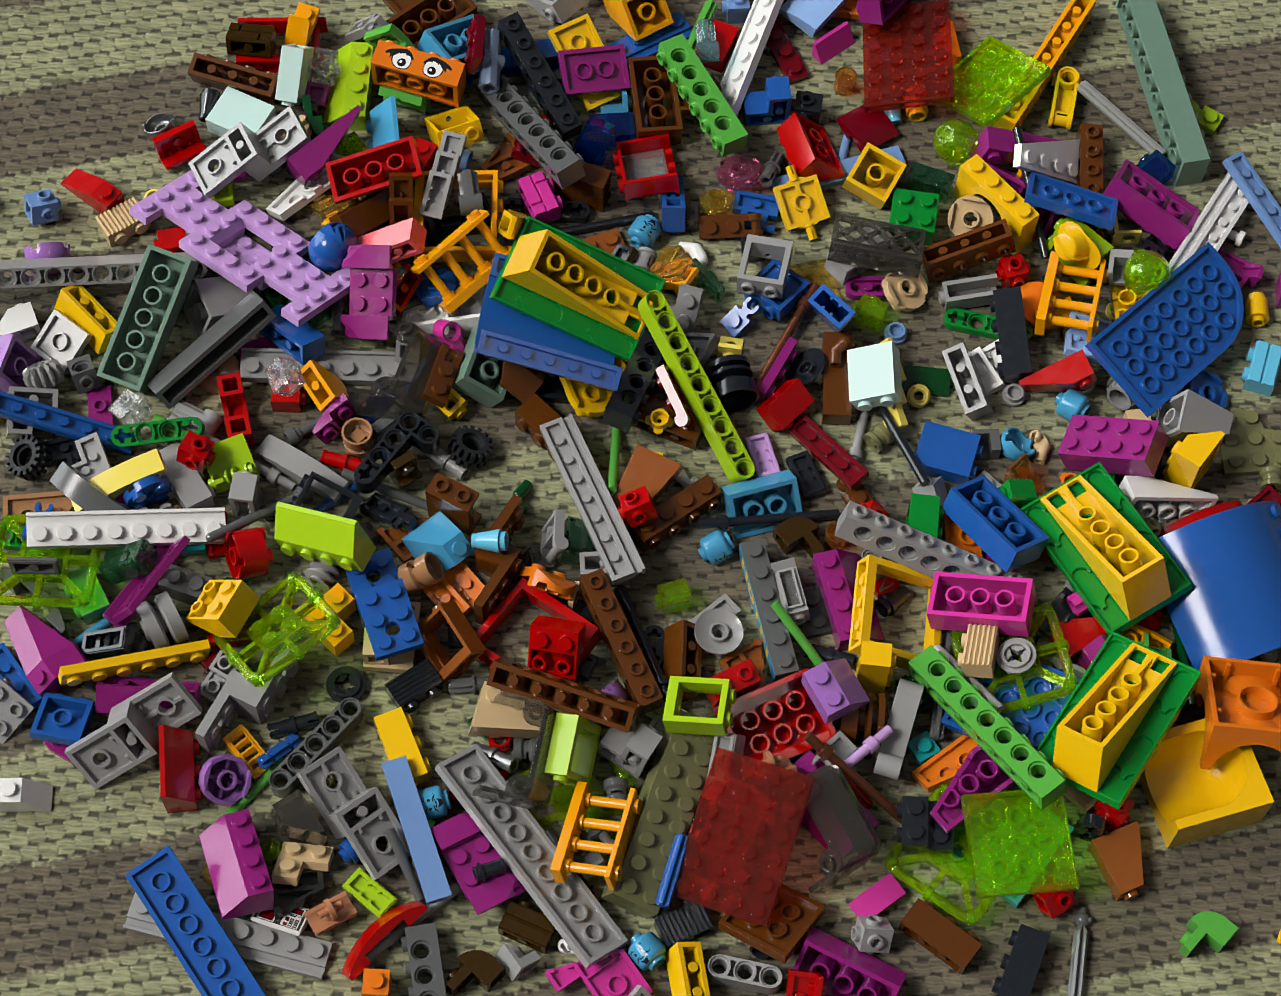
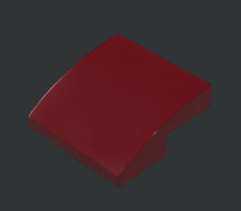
[836,101,899,153]

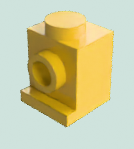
[435,388,468,421]

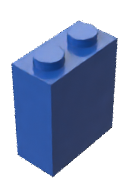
[912,421,984,485]

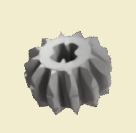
[22,359,65,388]

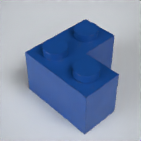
[742,76,792,127]

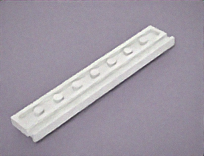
[710,0,783,116]
[1152,172,1249,289]
[26,507,226,549]

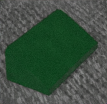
[902,365,951,398]

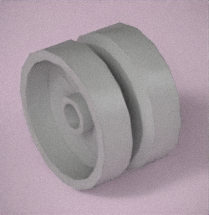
[136,591,190,649]

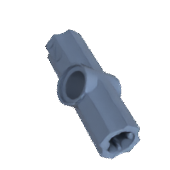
[478,28,505,95]

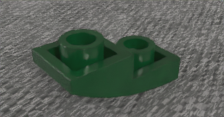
[301,95,328,137]

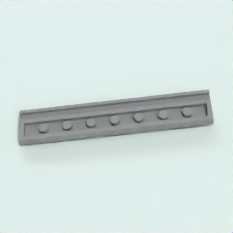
[240,348,430,386]
[539,413,646,585]
[123,892,333,980]

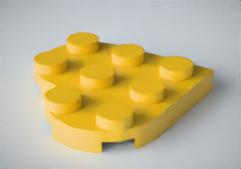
[559,357,626,417]

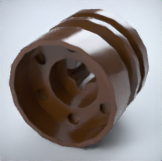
[838,692,888,745]

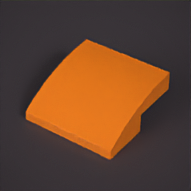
[423,560,485,616]

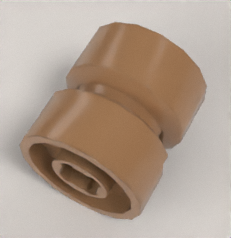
[341,417,375,459]
[397,552,444,594]

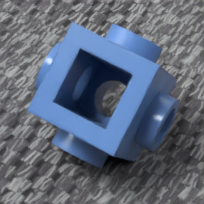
[24,189,62,226]

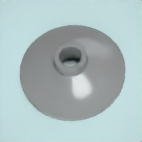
[694,608,743,655]

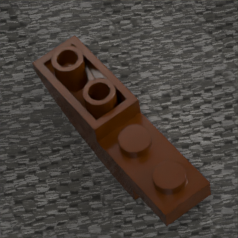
[389,173,414,258]

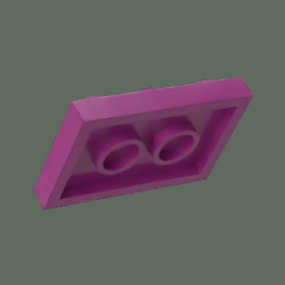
[557,44,631,96]

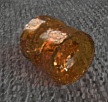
[834,67,857,97]
[824,521,848,550]

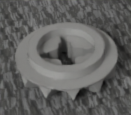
[996,638,1037,676]

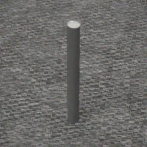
[341,468,428,511]

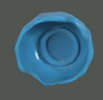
[1000,427,1036,462]

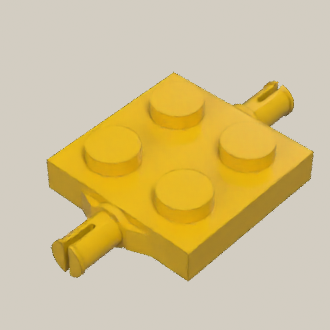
[773,165,830,241]

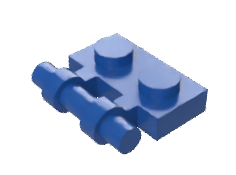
[732,190,779,235]

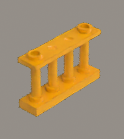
[410,209,512,314]
[1034,251,1108,343]
[550,781,642,890]

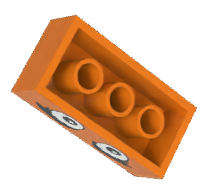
[370,40,467,108]

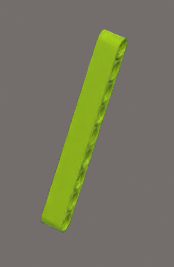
[638,290,755,484]

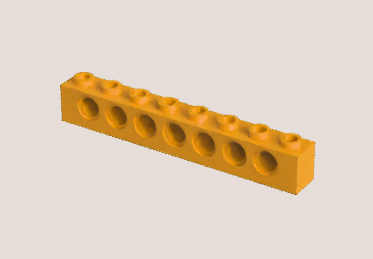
[993,0,1096,131]

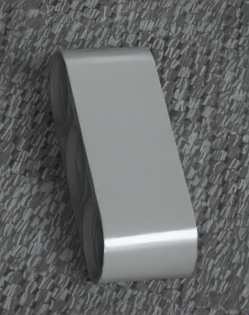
[707,954,782,995]

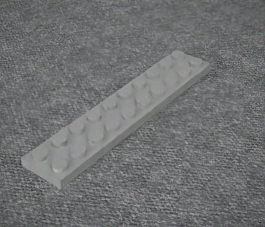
[435,743,628,969]

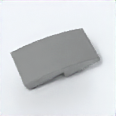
[201,648,243,702]

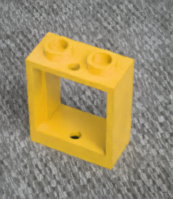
[424,105,485,149]

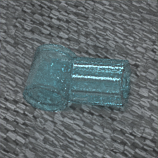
[695,19,720,63]

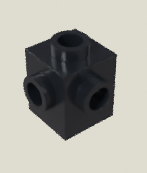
[790,90,824,124]

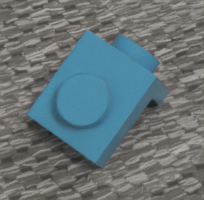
[600,90,632,120]

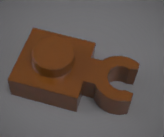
[836,479,874,505]

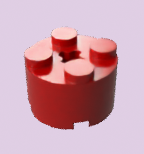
[224,527,273,580]

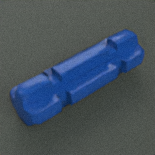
[257,734,301,770]

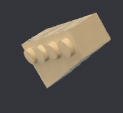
[468,681,574,741]

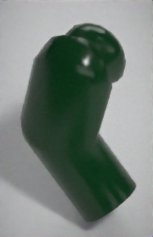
[513,480,533,515]

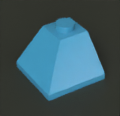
[401,511,474,571]

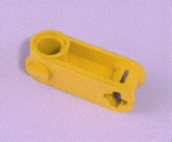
[1048,66,1082,130]

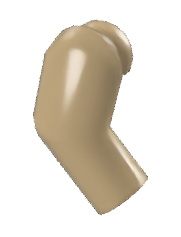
[1029,430,1050,465]

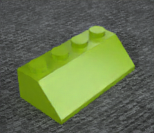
[323,42,375,131]
[274,502,376,572]

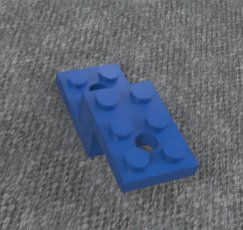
[345,548,424,662]

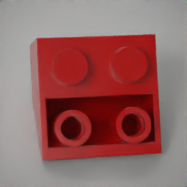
[527,615,586,680]

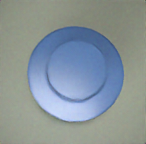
[884,322,907,345]

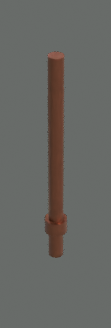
[756,283,820,388]
[803,731,902,825]

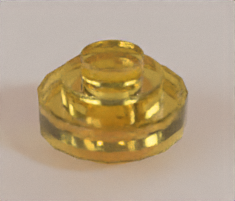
[700,189,733,215]

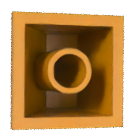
[603,0,674,41]

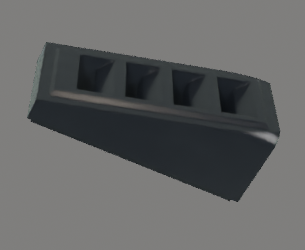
[81,626,136,657]

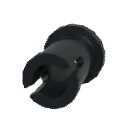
[472,857,507,883]

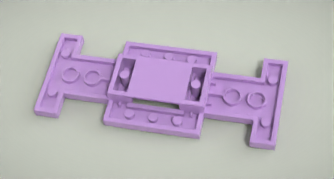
[129,170,350,327]

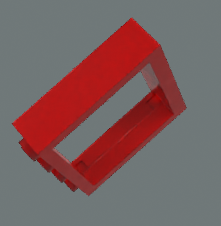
[476,577,602,680]

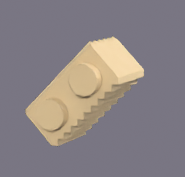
[95,196,152,247]
[958,623,999,678]

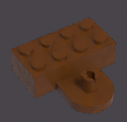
[382,0,478,48]
[627,56,722,145]

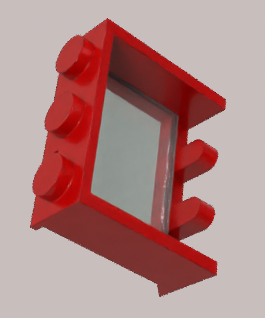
[612,133,680,202]

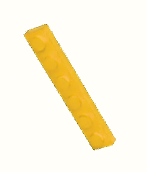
[58,639,210,686]

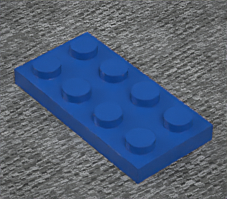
[1024,171,1118,231]

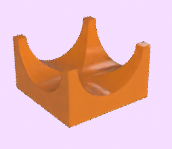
[1195,655,1281,770]

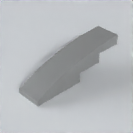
[419,130,467,220]
[255,434,350,502]

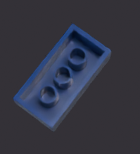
[942,475,1049,573]

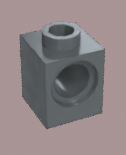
[66,354,101,394]

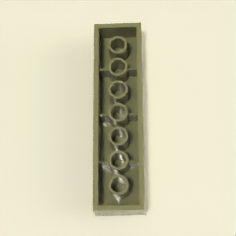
[601,710,714,919]

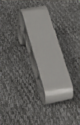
[873,678,924,780]

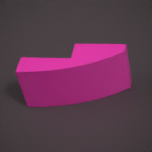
[848,873,906,916]

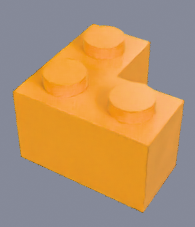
[301,583,357,657]

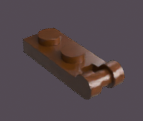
[698,213,763,239]
[421,342,465,408]

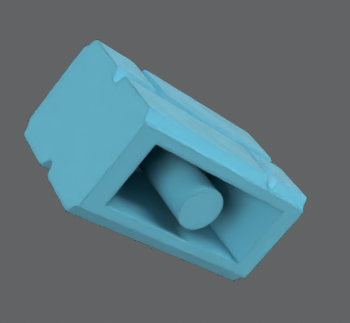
[1241,340,1281,396]

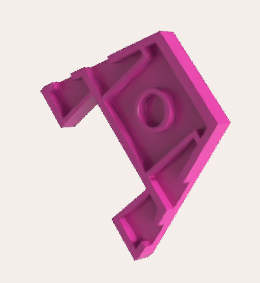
[544,948,653,996]

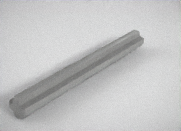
[1077,80,1166,160]

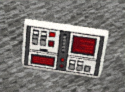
[251,907,309,936]

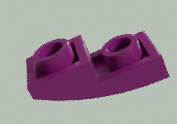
[312,393,359,445]

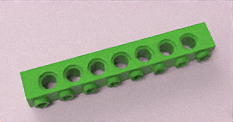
[908,645,1066,810]

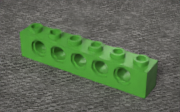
[656,33,748,157]

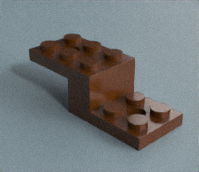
[473,494,525,625]

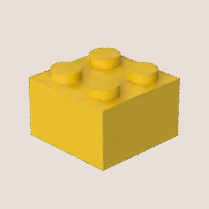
[842,142,907,210]

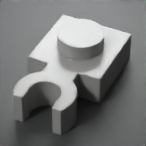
[812,731,858,775]

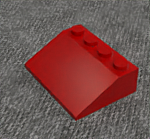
[713,668,836,777]

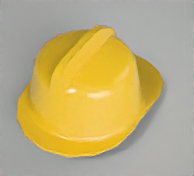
[1053,221,1101,269]

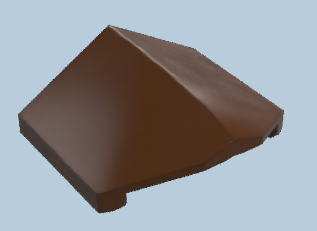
[500,361,546,403]

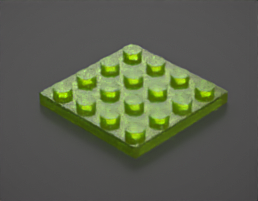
[927,35,1051,128]
[960,790,1079,899]

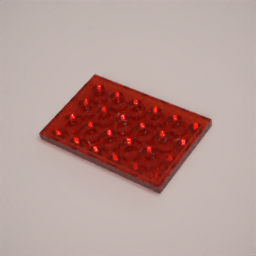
[862,0,955,113]
[673,747,815,928]

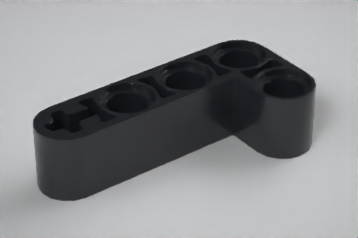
[354,412,440,494]

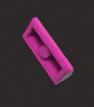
[812,21,854,65]

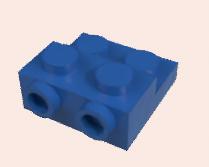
[744,260,810,321]
[30,692,95,745]

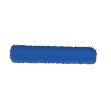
[655,833,690,908]

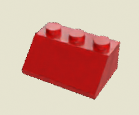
[776,112,845,182]
[158,725,203,813]

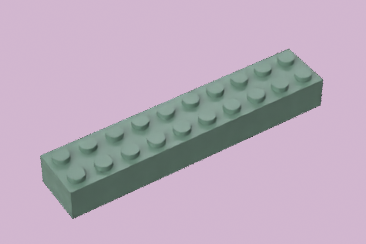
[1115,0,1211,187]

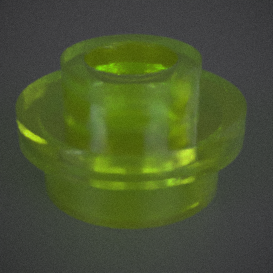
[260,838,282,863]

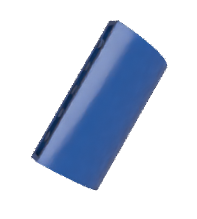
[474,252,623,392]
[1158,500,1281,670]

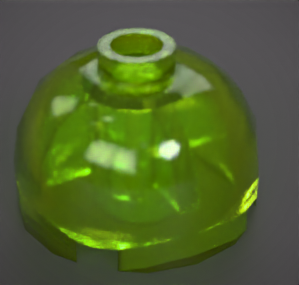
[932,119,978,165]
[1123,249,1171,293]

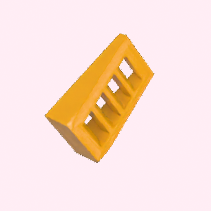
[222,724,274,781]

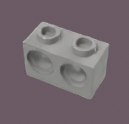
[228,471,263,519]

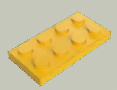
[547,13,622,112]

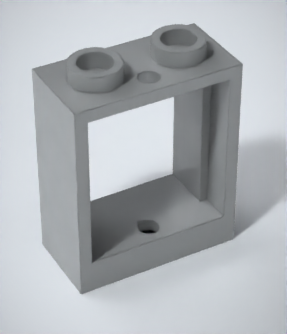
[737,234,793,299]

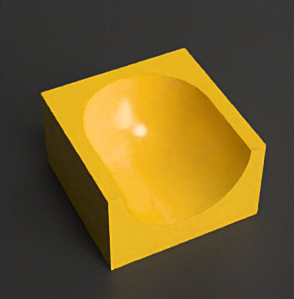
[1139,718,1274,849]

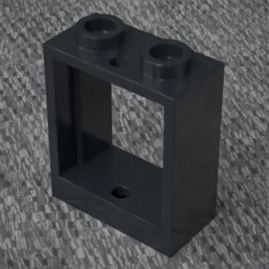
[289,471,364,519]

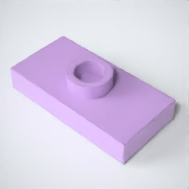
[744,432,781,477]

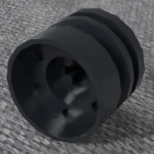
[703,354,759,414]

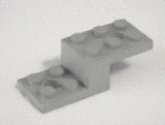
[188,106,311,199]
[195,641,299,754]
[65,672,203,790]
[296,746,411,880]

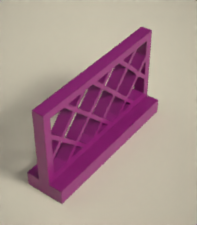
[102,535,190,627]

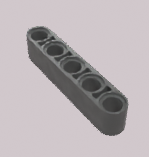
[269,697,363,798]

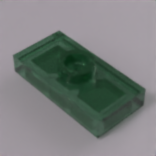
[689,257,725,303]

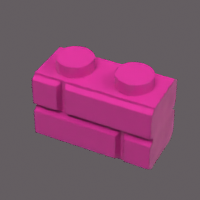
[518,171,563,224]

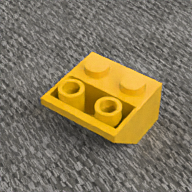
[186,580,260,638]

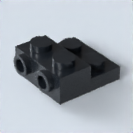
[897,796,953,853]

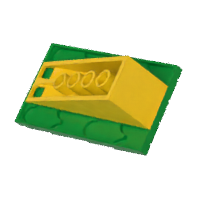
[489,216,666,362]
[1020,462,1193,636]
[1036,631,1202,810]

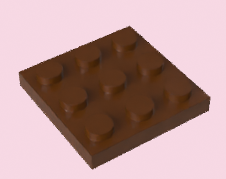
[718,872,826,964]

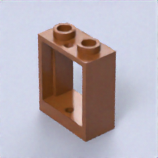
[418,602,486,682]

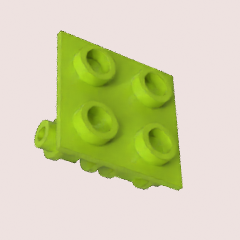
[206,433,261,493]

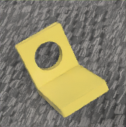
[1105,214,1142,245]
[717,336,743,358]

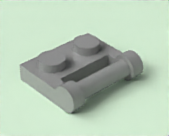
[540,509,569,570]

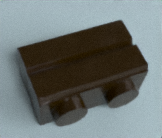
[226,22,277,58]
[498,900,557,954]

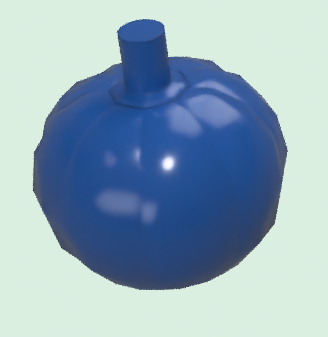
[308,222,357,272]

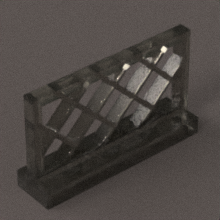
[827,212,926,278]

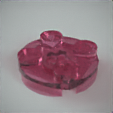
[716,155,761,191]

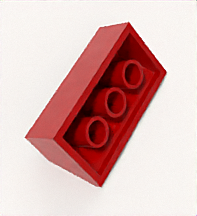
[325,135,424,204]

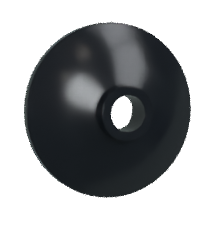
[786,348,826,386]

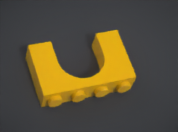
[953,154,1039,254]

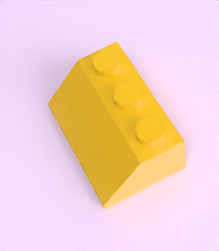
[1162,431,1225,489]

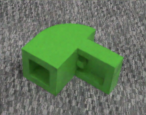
[1178,911,1239,958]

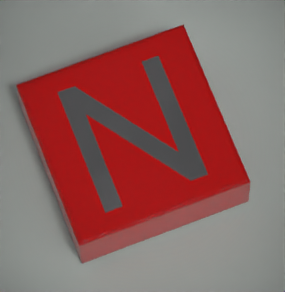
[874,575,900,598]

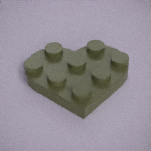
[1219,409,1281,477]

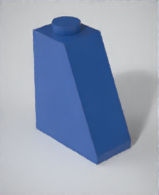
[807,283,857,332]

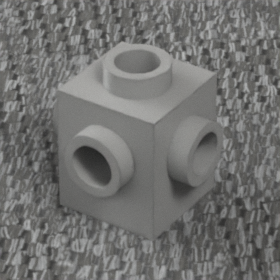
[851,914,894,954]

